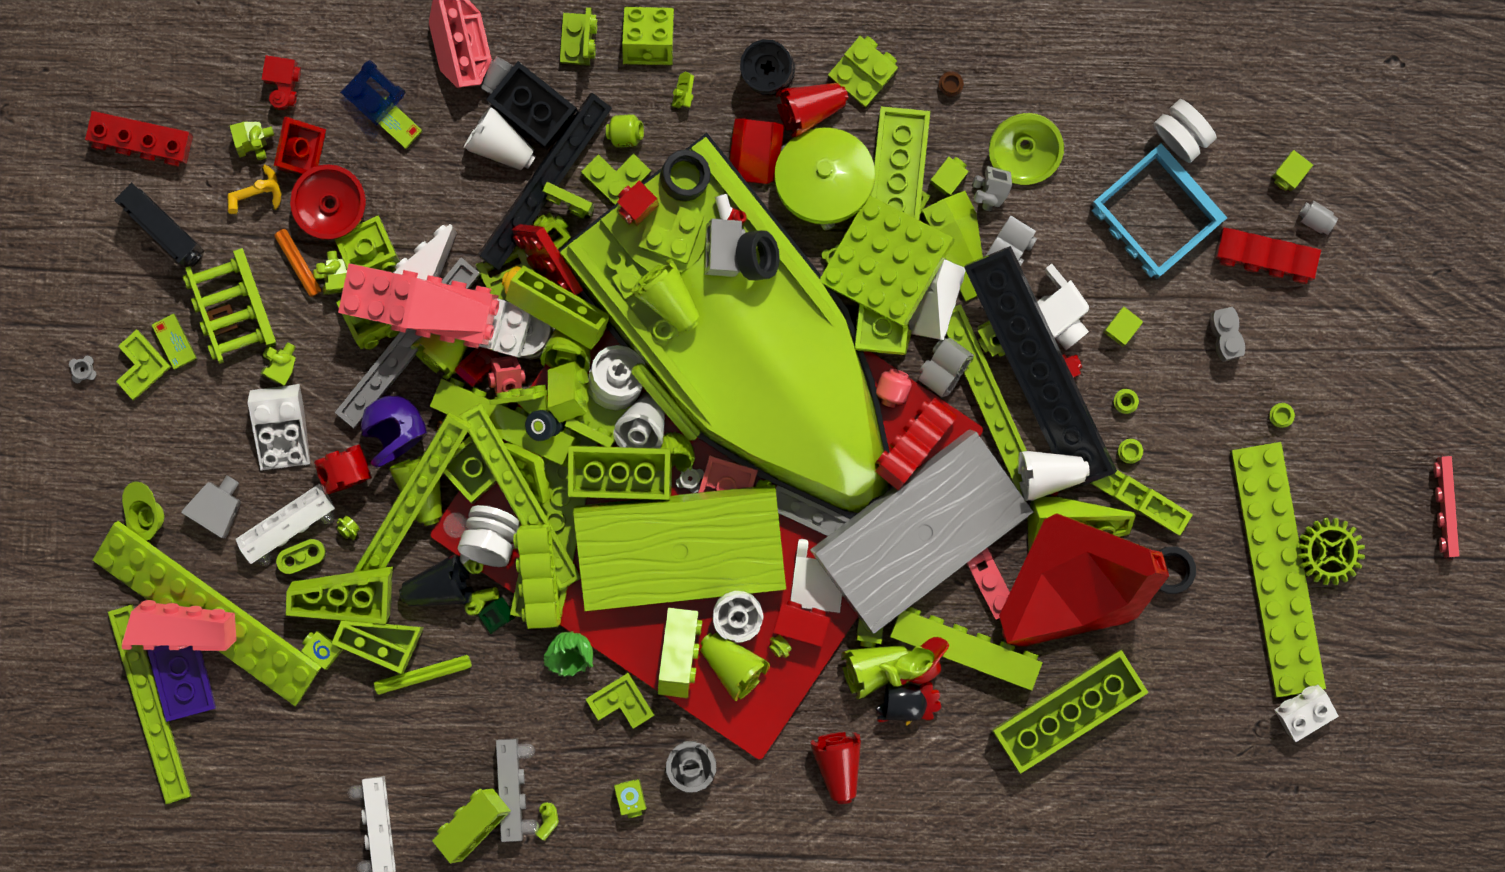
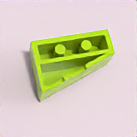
[331,620,424,674]

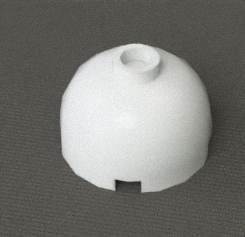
[713,591,763,642]

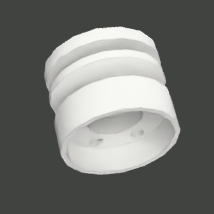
[457,505,521,567]

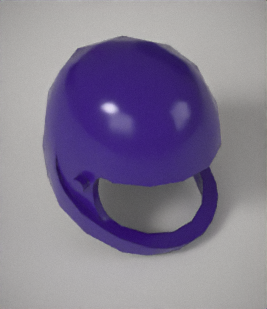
[361,396,427,468]

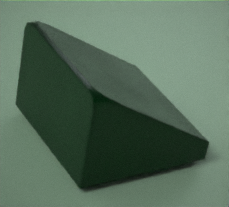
[477,597,516,634]

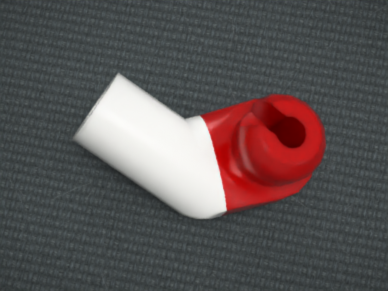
[715,194,747,225]

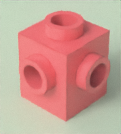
[488,356,525,395]

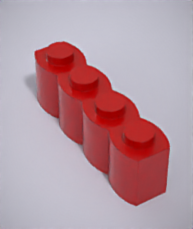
[1215,227,1321,284]
[875,397,958,490]

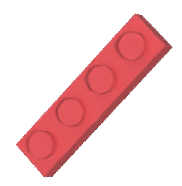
[1433,456,1459,557]

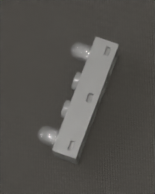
[496,738,539,842]

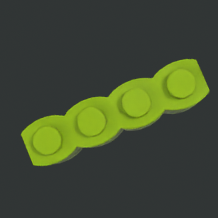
[513,524,561,629]

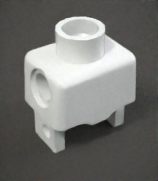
[1038,264,1089,350]

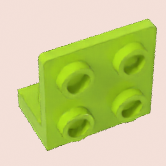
[622,7,674,65]
[560,8,598,65]
[565,387,632,447]

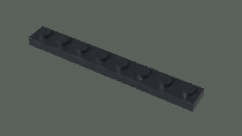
[477,93,612,270]

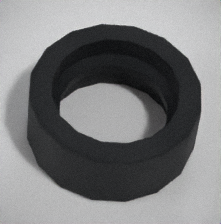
[660,149,711,201]
[736,230,780,281]
[1157,547,1196,594]

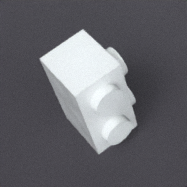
[1275,684,1339,742]

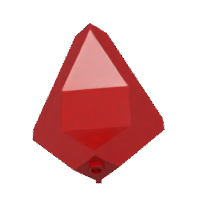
[999,513,1169,646]

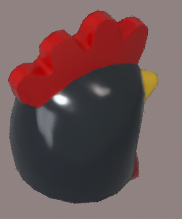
[876,682,941,725]

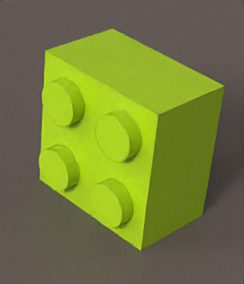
[443,436,497,504]

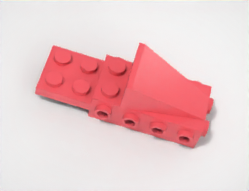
[338,263,499,349]

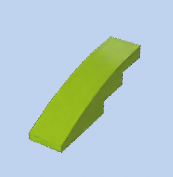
[1090,470,1193,536]

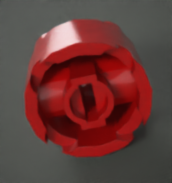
[314,444,372,495]

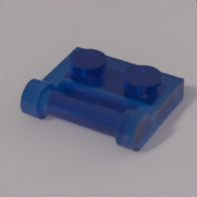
[340,60,405,126]

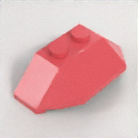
[428,0,492,88]

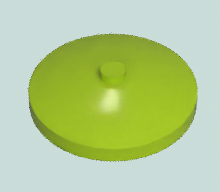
[775,128,875,224]

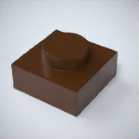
[206,304,239,337]

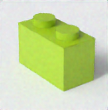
[548,360,589,423]

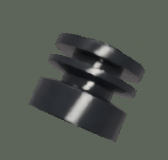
[740,39,795,96]

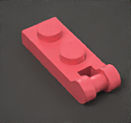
[966,548,1010,620]

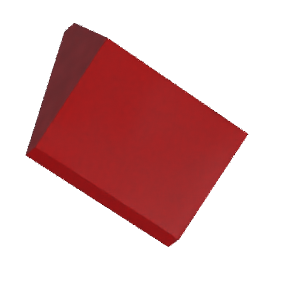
[273,117,326,175]

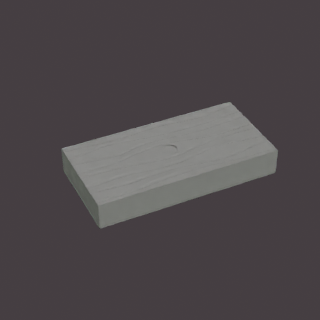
[810,430,1033,634]

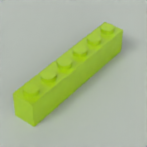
[430,377,581,467]
[890,607,1043,690]

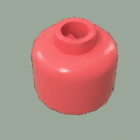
[876,368,912,408]

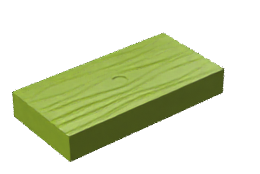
[573,485,786,611]

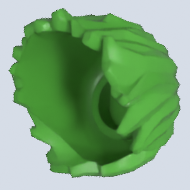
[544,631,593,677]

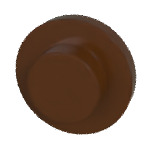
[939,71,964,97]

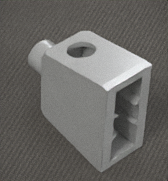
[181,475,241,539]

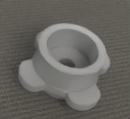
[69,356,97,383]

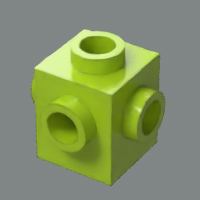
[534,212,571,249]
[978,321,1005,357]

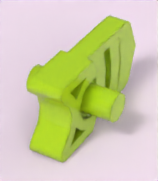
[672,71,694,108]

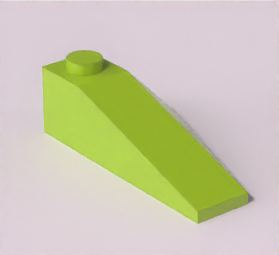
[920,191,983,302]
[1027,497,1135,551]

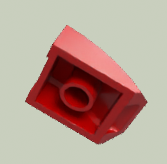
[730,119,784,184]

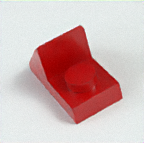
[454,347,502,387]

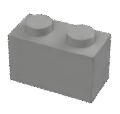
[705,219,745,277]

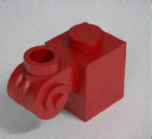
[261,55,301,110]

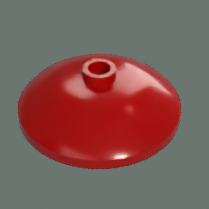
[290,164,366,240]

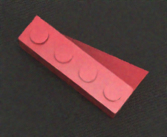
[122,600,237,651]

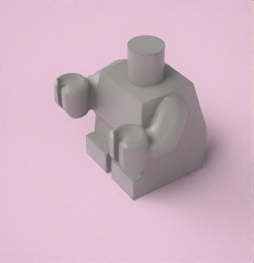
[973,166,1012,211]

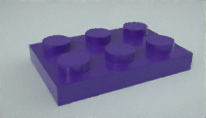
[148,645,216,722]

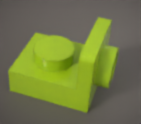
[855,619,884,648]

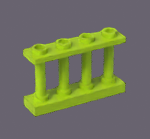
[182,248,276,364]

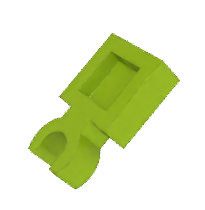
[606,251,642,300]

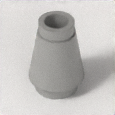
[481,56,513,94]

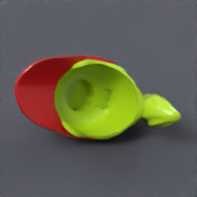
[879,637,949,687]

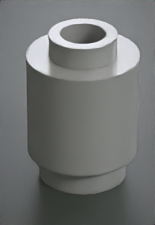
[1299,200,1338,235]

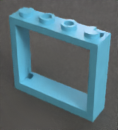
[1091,143,1227,279]

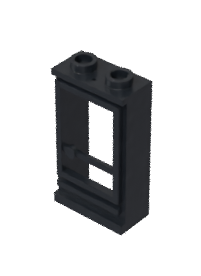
[114,182,205,267]

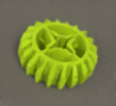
[1297,518,1365,585]

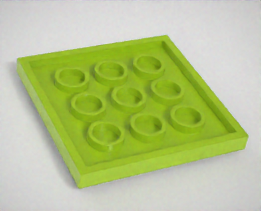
[820,196,955,328]

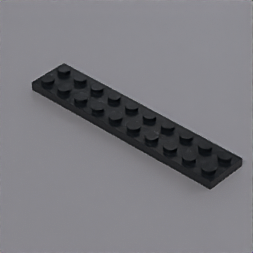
[964,246,1117,490]

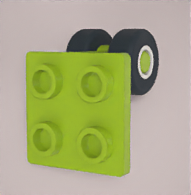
[489,385,566,441]

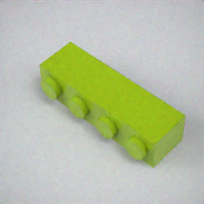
[505,265,610,350]

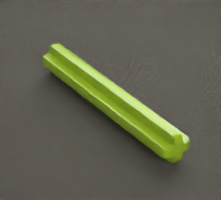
[631,363,700,440]
[374,655,472,695]

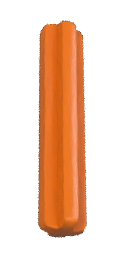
[274,229,321,297]

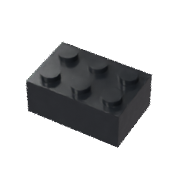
[486,61,577,150]

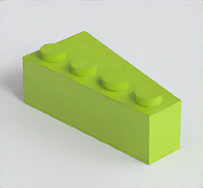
[286,567,393,624]

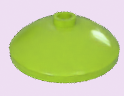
[989,113,1064,185]

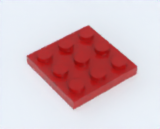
[512,224,583,295]

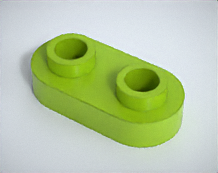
[276,539,326,574]

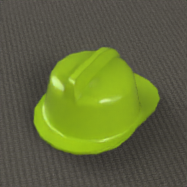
[122,482,164,541]

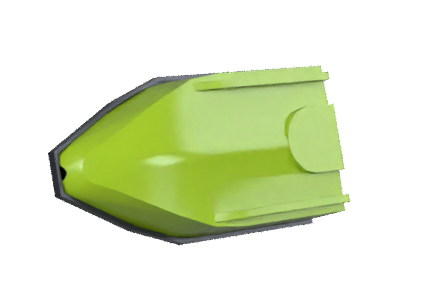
[558,132,893,519]

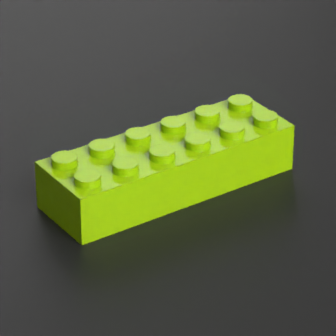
[992,650,1148,774]

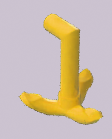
[227,164,281,214]

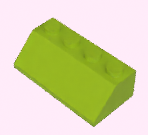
[568,446,672,500]

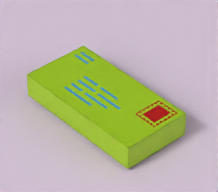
[369,97,423,149]
[152,314,197,370]

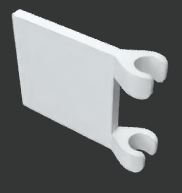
[791,539,842,613]

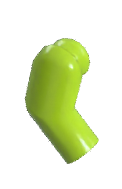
[465,587,499,615]
[535,802,559,841]

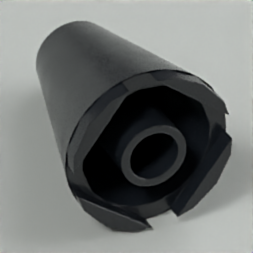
[399,555,472,607]

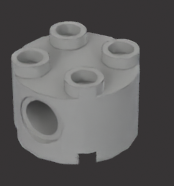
[666,741,716,792]

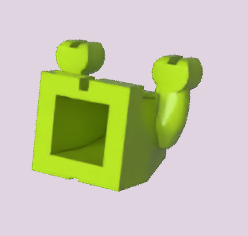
[230,122,275,160]
[313,251,347,295]
[260,342,296,386]

